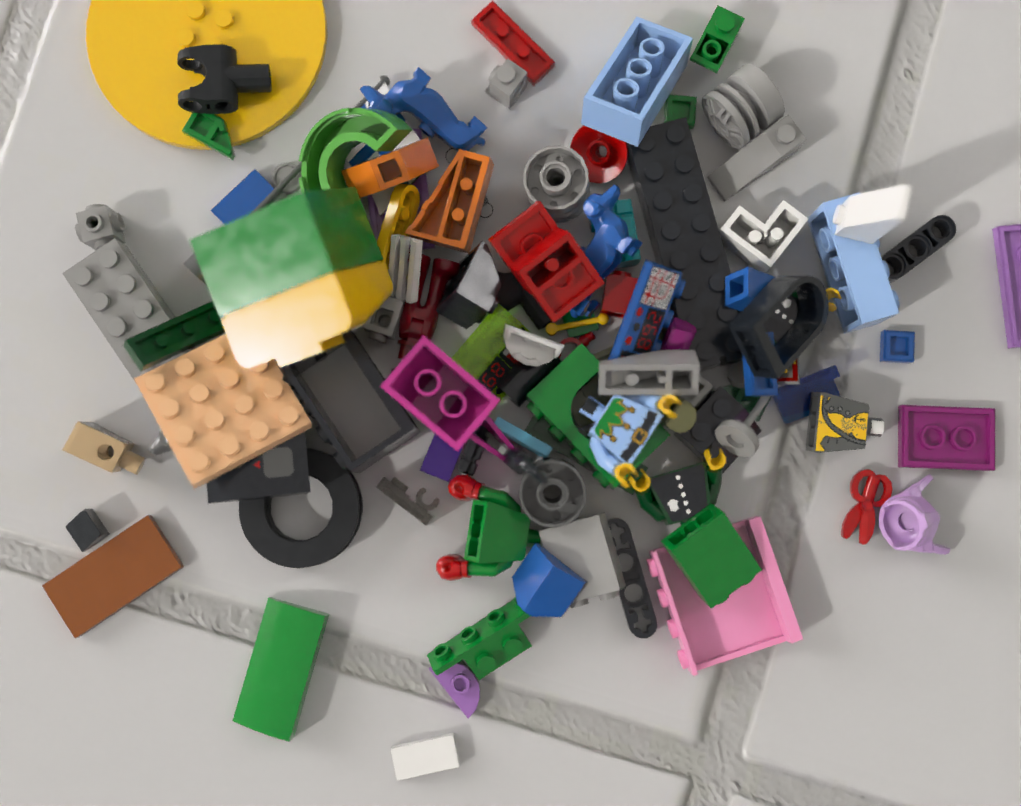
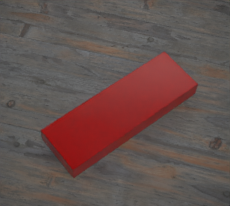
[471,0,555,86]

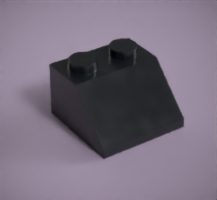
[435,241,501,330]
[673,386,762,474]

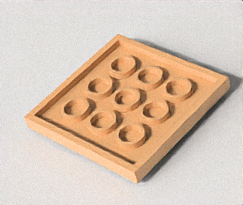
[134,334,312,489]

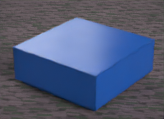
[880,330,915,364]

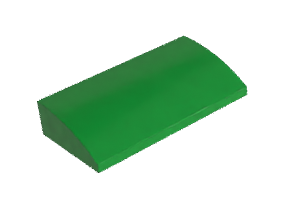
[232,597,329,742]

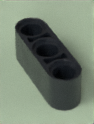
[881,215,957,284]

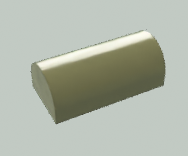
[659,395,696,433]

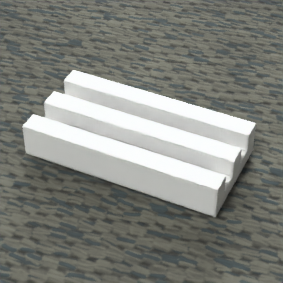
[388,234,423,303]

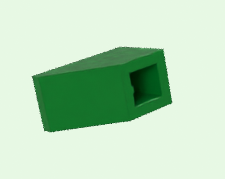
[690,5,745,73]

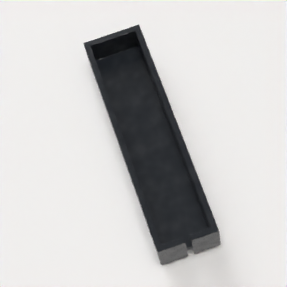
[627,117,743,372]

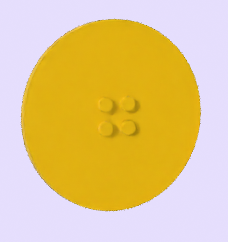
[86,0,327,150]

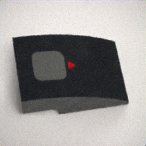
[206,431,310,504]

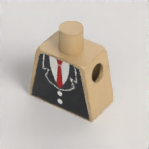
[62,421,146,475]

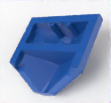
[512,543,587,617]

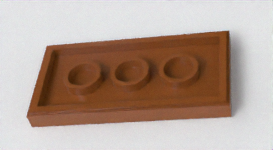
[42,515,184,638]

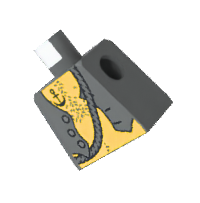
[806,392,884,453]

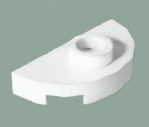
[503,324,565,366]

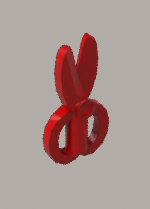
[841,469,893,545]

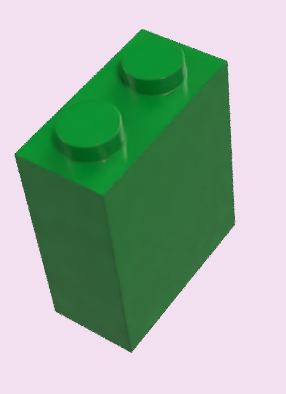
[661,503,762,609]

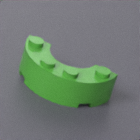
[299,108,412,192]

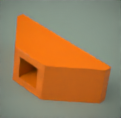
[341,137,439,198]

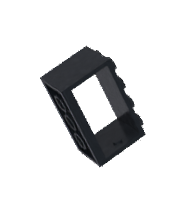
[281,330,421,473]

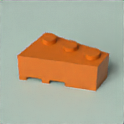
[404,149,494,254]

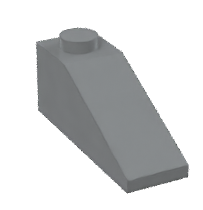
[707,115,806,201]
[598,350,700,395]

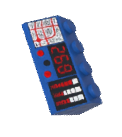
[608,259,686,360]

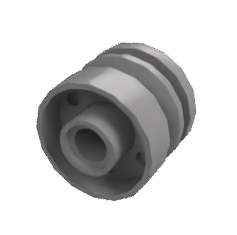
[702,63,785,149]
[523,145,590,223]

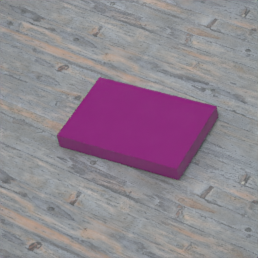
[898,405,995,471]

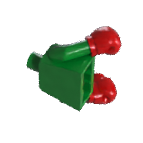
[436,475,541,581]

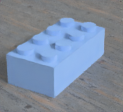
[581,17,693,147]
[808,192,900,334]

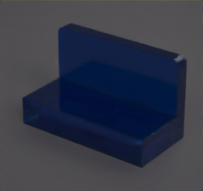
[773,365,841,424]

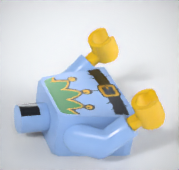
[579,395,682,488]

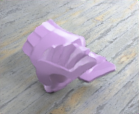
[878,474,950,554]

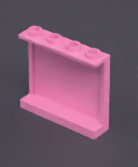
[646,516,803,676]

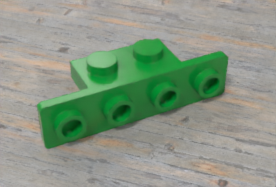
[427,597,532,680]

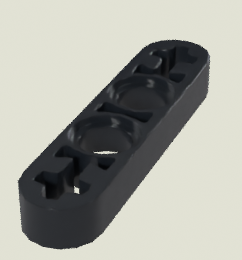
[607,518,657,639]

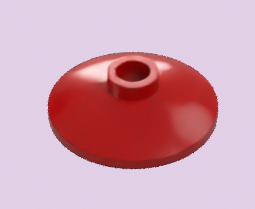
[570,125,628,183]

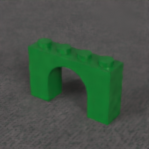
[526,343,670,490]

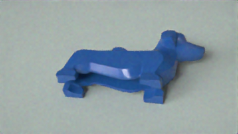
[360,67,488,152]
[570,184,643,318]

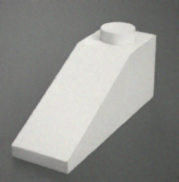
[833,185,912,244]

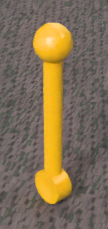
[546,313,609,336]

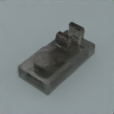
[376,476,440,526]

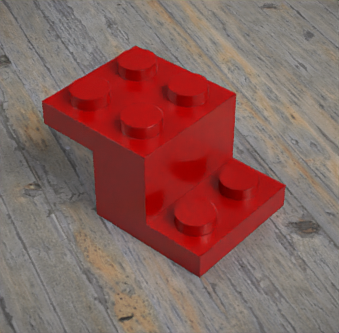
[488,201,605,322]

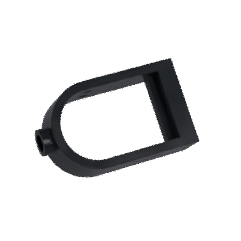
[728,275,829,379]

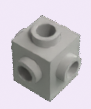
[75,204,126,250]

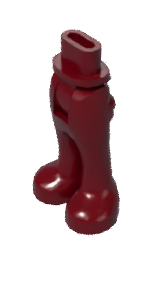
[397,251,461,359]

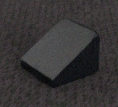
[65,509,109,552]

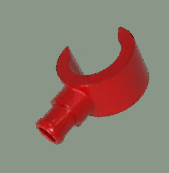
[558,332,596,359]

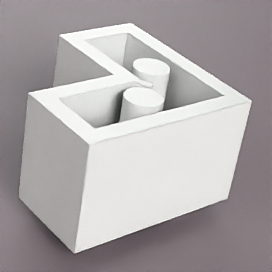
[719,200,808,273]

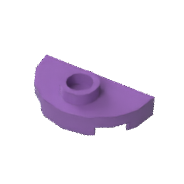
[429,663,480,719]

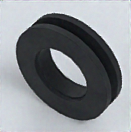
[239,448,363,568]

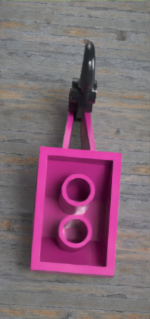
[380,336,548,485]

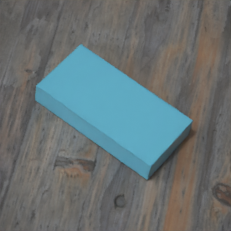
[495,416,553,459]

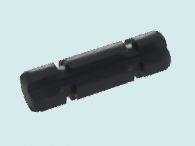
[458,419,494,476]

